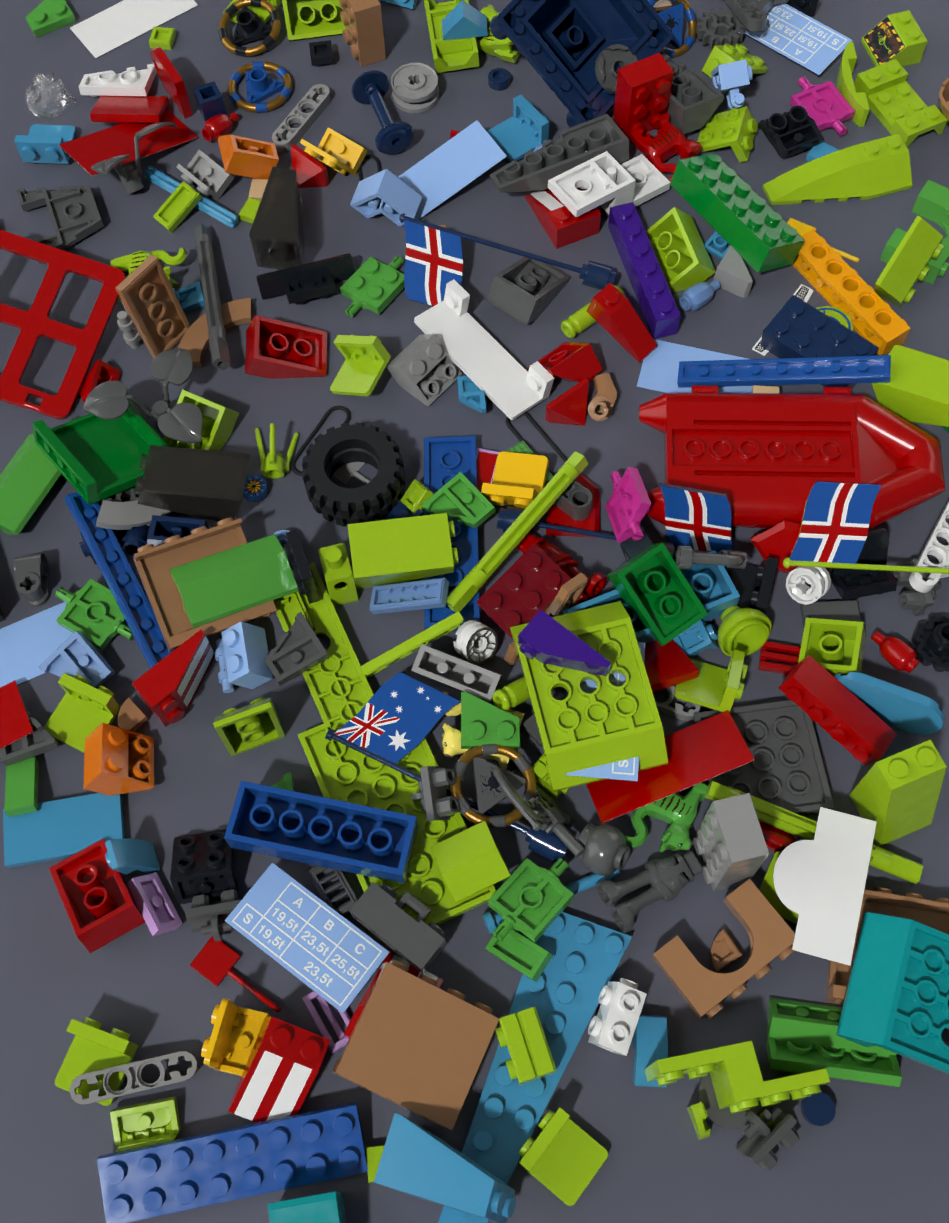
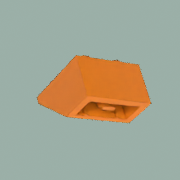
[218,134,279,180]
[83,723,154,796]

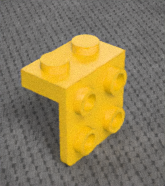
[300,127,368,176]
[481,451,549,509]
[201,998,270,1076]

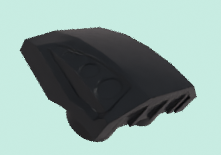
[758,105,824,158]

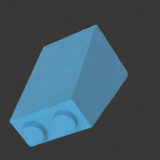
[374,1113,516,1223]

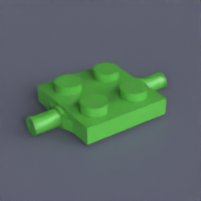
[340,255,405,318]
[55,578,134,651]
[488,858,574,943]

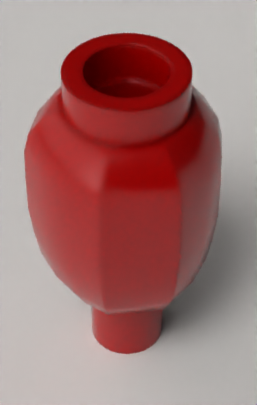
[201,112,239,142]
[871,631,920,674]

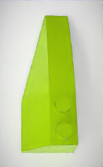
[762,134,913,205]

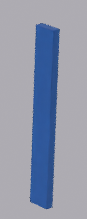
[677,355,891,388]
[65,492,171,669]

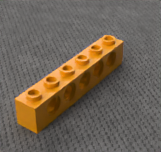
[792,229,911,355]

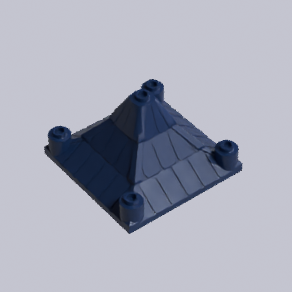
[490,0,674,128]

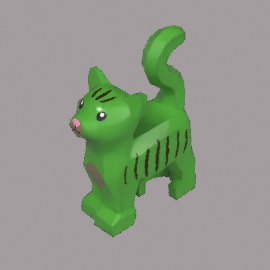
[624,783,708,853]

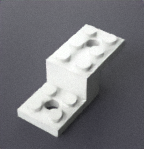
[548,151,670,217]

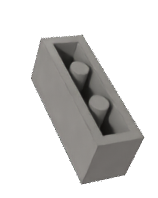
[411,644,504,702]

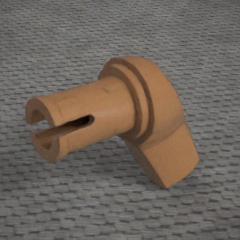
[588,373,617,421]

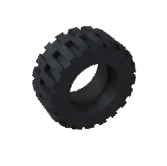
[302,422,405,526]

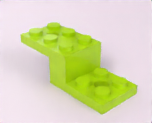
[644,1041,830,1114]

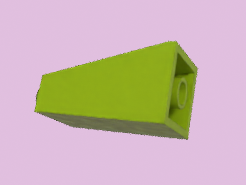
[872,345,949,427]
[348,513,459,590]
[849,739,947,847]

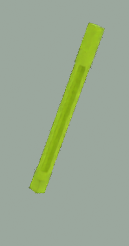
[446,451,588,613]
[705,781,924,884]

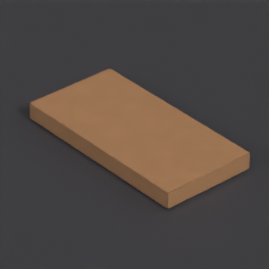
[115,254,190,359]

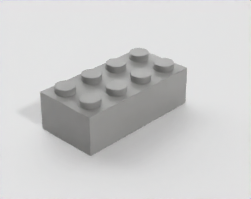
[693,793,769,892]

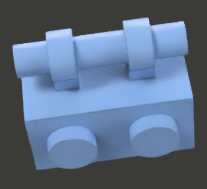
[711,60,752,110]
[214,621,273,693]

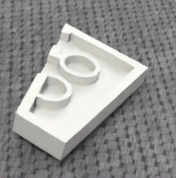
[79,64,157,97]

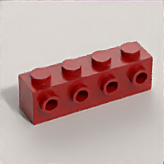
[778,655,897,766]

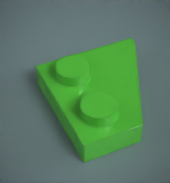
[422,472,496,528]
[461,692,520,749]

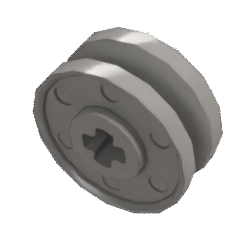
[391,63,439,114]

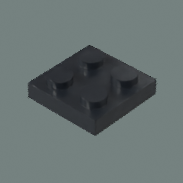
[284,530,320,604]

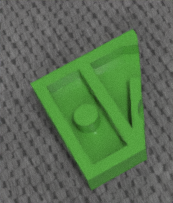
[25,0,76,38]

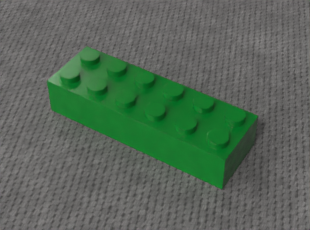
[670,153,805,273]

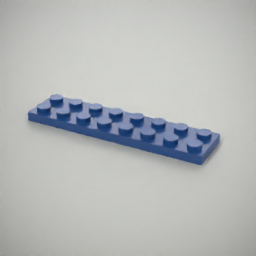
[424,436,480,631]
[97,1102,368,1223]

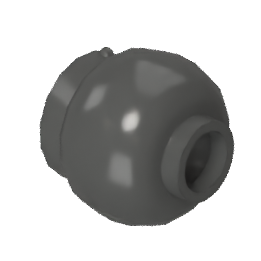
[575,823,630,876]

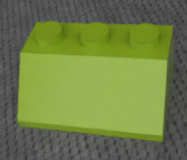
[282,0,345,41]
[646,207,716,293]
[875,215,944,308]

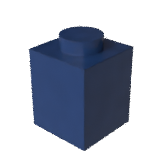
[193,81,227,122]

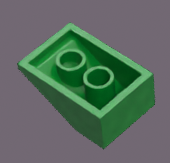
[607,542,708,646]

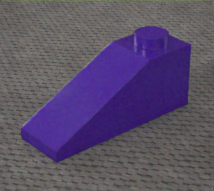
[518,610,611,676]

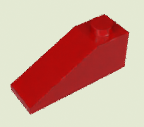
[587,283,657,363]

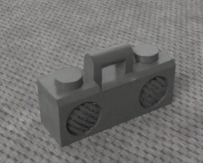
[349,882,446,974]

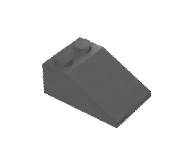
[487,253,571,325]

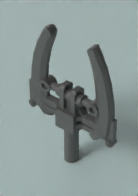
[493,766,585,857]

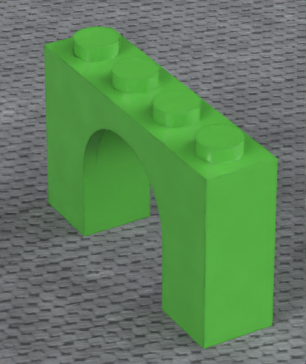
[880,180,949,285]

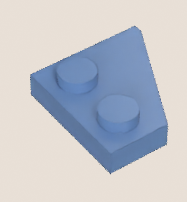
[39,631,115,689]

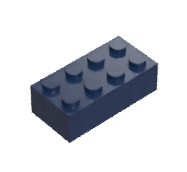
[760,295,879,390]

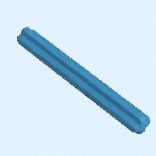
[144,166,239,228]

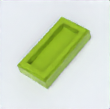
[153,181,203,233]

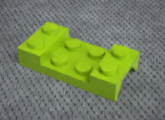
[424,0,479,73]
[854,59,947,148]

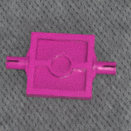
[790,76,855,137]
[605,467,651,543]

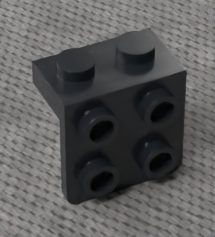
[831,528,897,600]

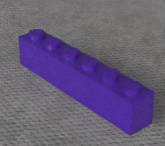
[608,202,681,339]

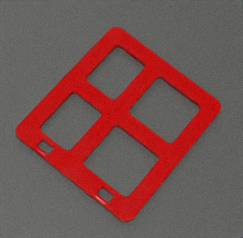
[0,230,125,420]

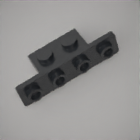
[256,253,355,304]

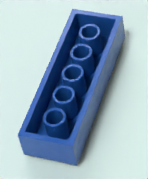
[224,781,419,884]

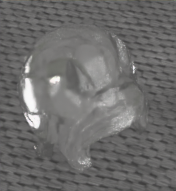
[25,72,77,119]

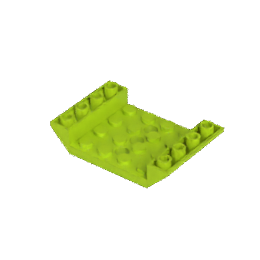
[510,601,668,792]

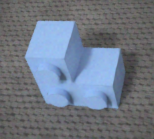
[350,169,422,226]

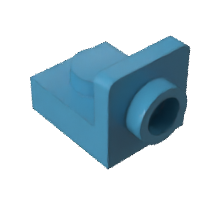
[673,619,719,658]

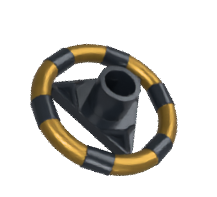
[218,0,281,57]

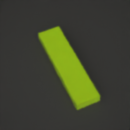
[360,611,465,677]

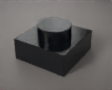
[309,40,334,66]

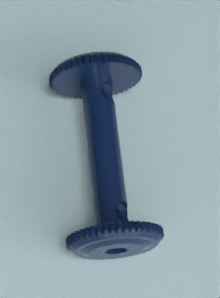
[351,70,414,155]

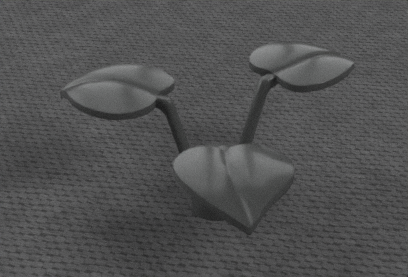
[76,122,178,194]
[84,348,203,444]

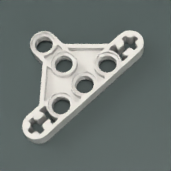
[909,500,949,593]

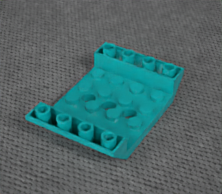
[836,912,949,1074]

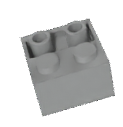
[386,333,462,406]

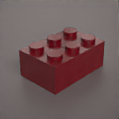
[476,543,571,640]

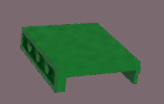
[32,400,175,505]

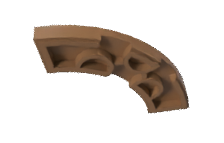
[178,298,252,367]
[504,572,588,666]

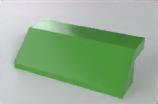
[0,434,61,535]
[170,534,298,628]
[766,998,902,1087]

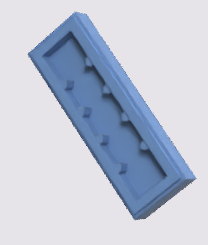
[369,578,449,615]

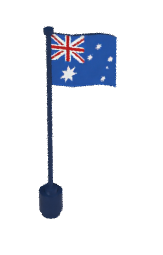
[325,672,568,861]

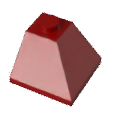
[527,342,603,383]

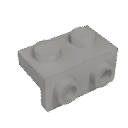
[176,150,234,200]

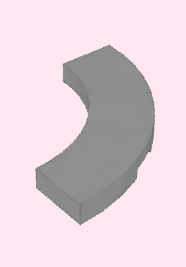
[96,471,195,530]

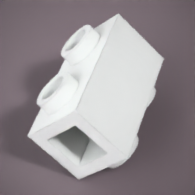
[588,978,647,1056]

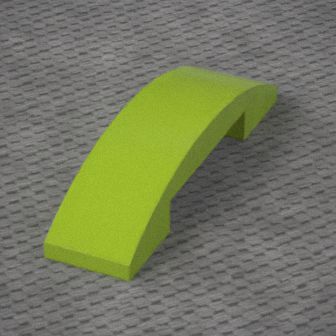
[836,42,870,127]

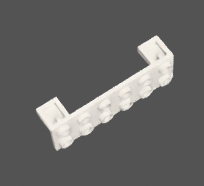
[414,279,554,420]

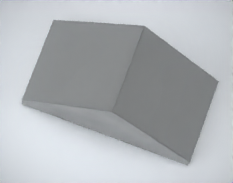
[713,245,753,298]

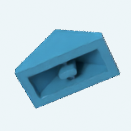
[442,0,488,41]

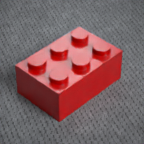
[613,53,674,139]

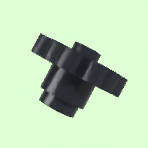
[911,616,949,672]

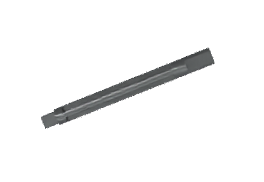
[194,224,230,370]

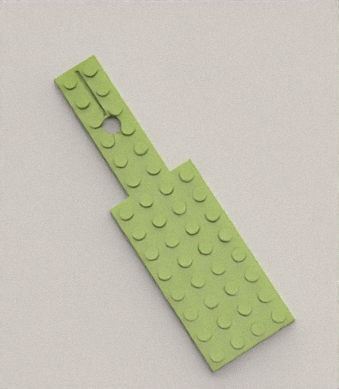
[273,563,496,948]

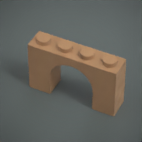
[652,878,795,1019]

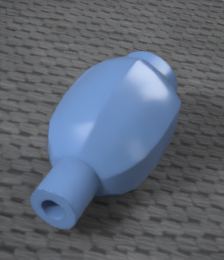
[679,280,720,311]

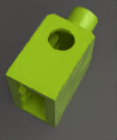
[318,543,359,607]

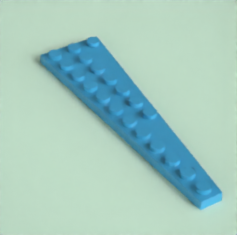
[438,912,632,1223]

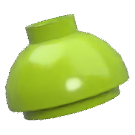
[717,606,772,657]

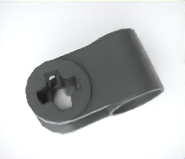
[553,480,592,521]
[14,552,49,607]

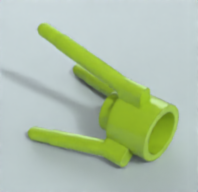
[255,423,299,479]

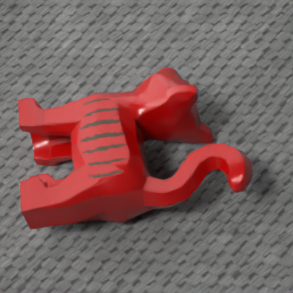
[630,113,702,182]

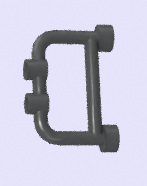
[663,542,747,569]

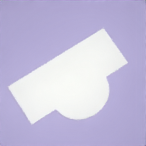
[773,807,877,966]

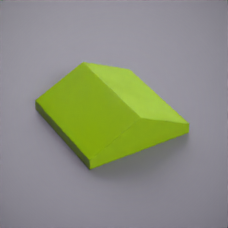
[431,821,511,903]

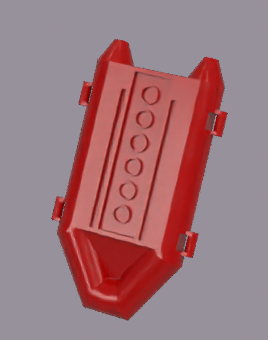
[639,385,945,529]

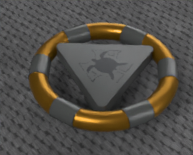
[450,744,536,828]

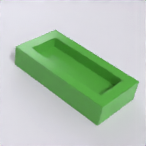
[4,757,39,817]
[485,929,553,982]

